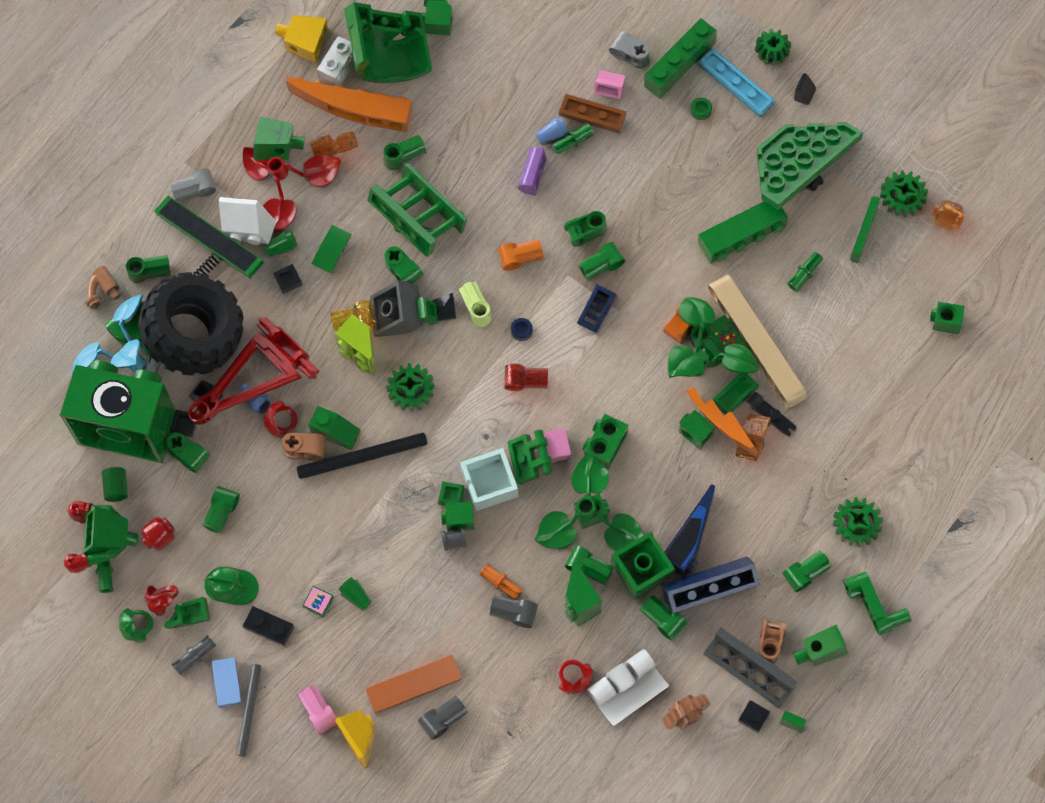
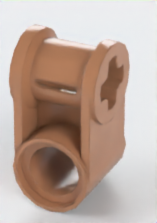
[282,433,326,461]
[758,618,787,664]

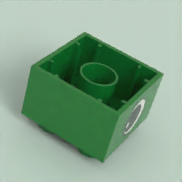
[60,360,176,463]

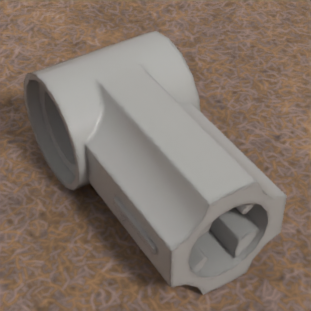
[170,169,216,201]

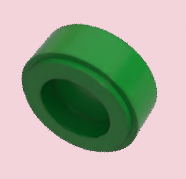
[690,98,712,120]

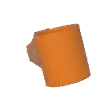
[497,239,544,271]

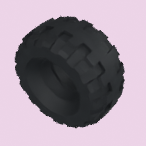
[138,272,244,376]

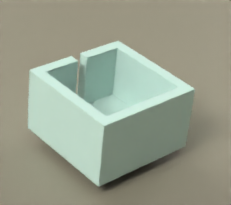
[460,448,519,511]

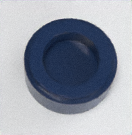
[511,318,533,341]

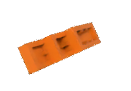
[686,387,759,456]

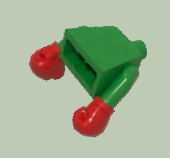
[63,501,138,573]

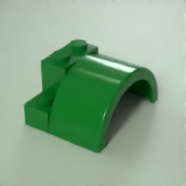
[344,2,432,83]

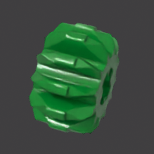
[755,28,791,66]

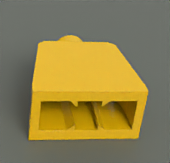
[275,15,329,63]

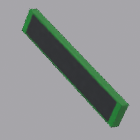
[154,196,264,279]

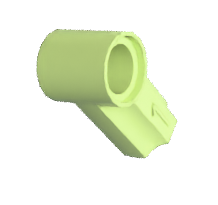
[459,281,491,327]

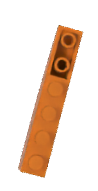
[286,77,413,132]

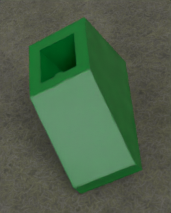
[422,0,453,36]

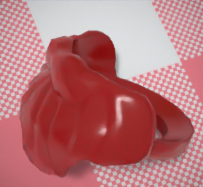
[263,401,298,438]
[144,585,179,616]
[558,660,593,694]

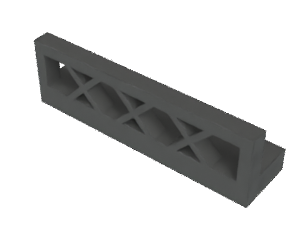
[704,627,797,708]

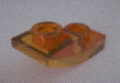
[310,131,358,156]
[735,413,771,461]

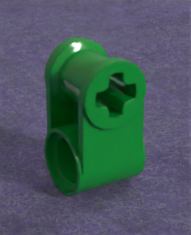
[564,211,607,247]
[384,246,424,284]
[166,433,210,473]

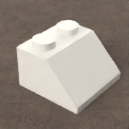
[219,197,276,245]

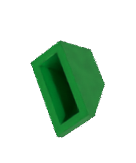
[308,406,361,450]

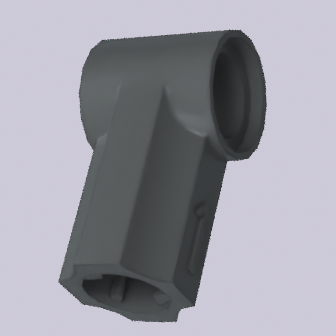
[489,595,538,628]
[418,696,468,740]

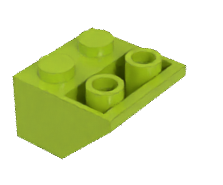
[335,314,376,375]

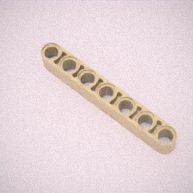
[708,275,808,409]

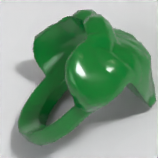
[119,608,153,642]

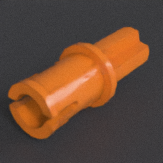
[480,563,523,600]

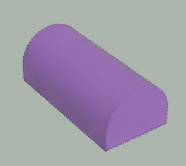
[518,147,547,196]

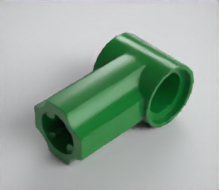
[383,135,426,170]
[578,242,626,281]
[125,255,171,283]
[690,324,724,368]
[202,485,240,534]
[564,545,614,585]
[782,551,831,593]
[640,595,688,641]

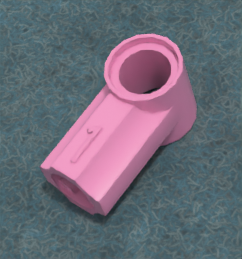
[299,685,337,735]

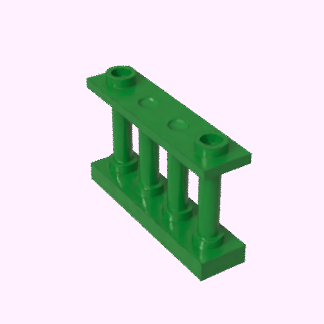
[367,163,467,257]

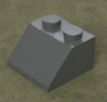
[370,280,423,337]

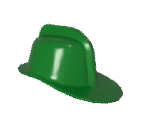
[204,567,259,605]

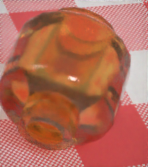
[931,199,966,231]

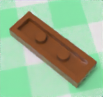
[559,94,627,134]

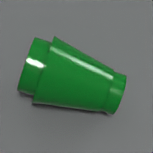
[264,230,298,257]
[338,577,372,611]

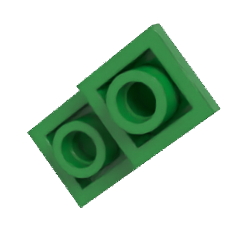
[311,225,352,273]

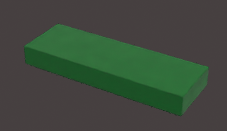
[850,196,880,263]

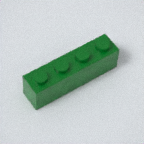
[644,18,717,99]
[698,201,788,264]

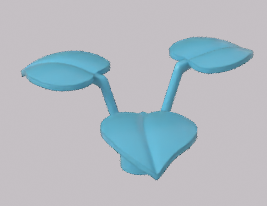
[72,294,146,373]

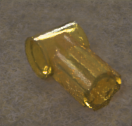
[330,300,376,331]

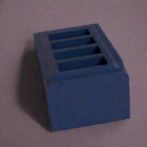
[577,284,617,333]

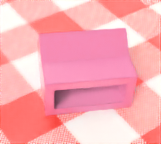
[594,70,625,99]
[543,429,571,463]

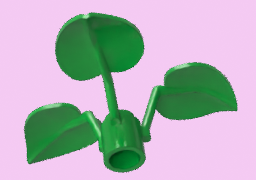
[667,297,759,378]
[535,453,643,551]

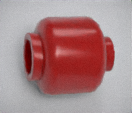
[141,517,176,550]

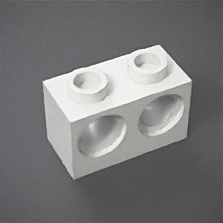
[317,36,354,86]

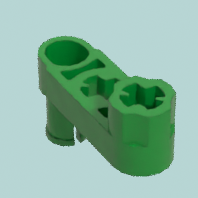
[843,572,911,635]

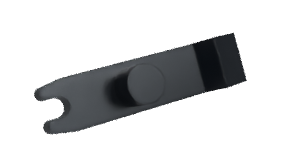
[747,392,796,437]

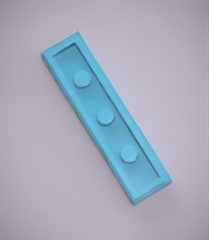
[698,48,775,117]

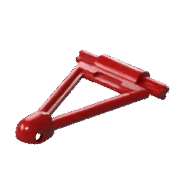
[188,317,320,425]

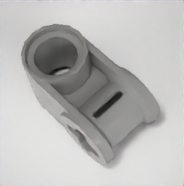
[608,31,650,68]

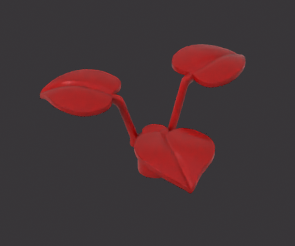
[243,147,341,232]

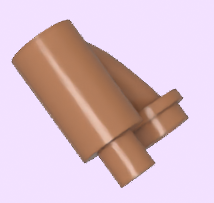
[85,266,121,309]

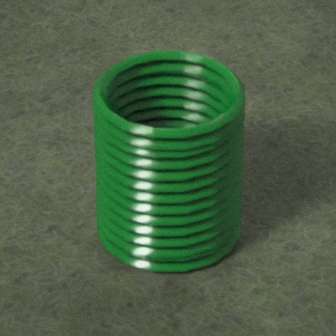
[101,467,128,502]

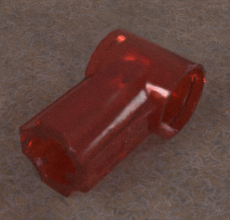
[504,363,548,391]

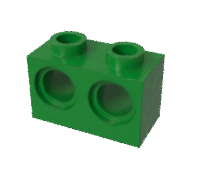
[582,413,629,470]

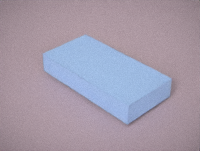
[212,657,242,707]

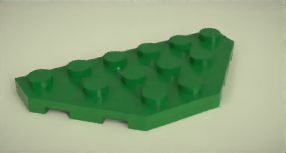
[757,122,863,210]

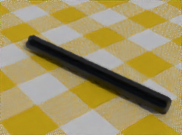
[297,432,427,479]

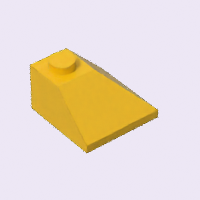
[335,710,376,769]

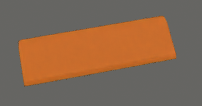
[366,655,461,713]

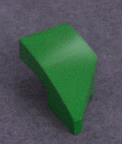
[164,597,210,629]

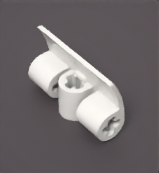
[587,649,669,726]

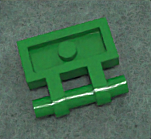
[507,430,552,485]

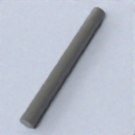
[237,664,261,757]

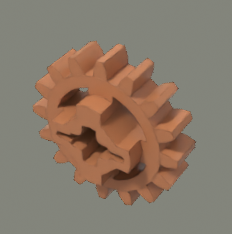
[662,694,711,730]

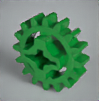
[880,170,928,217]
[386,363,435,412]
[833,497,883,547]

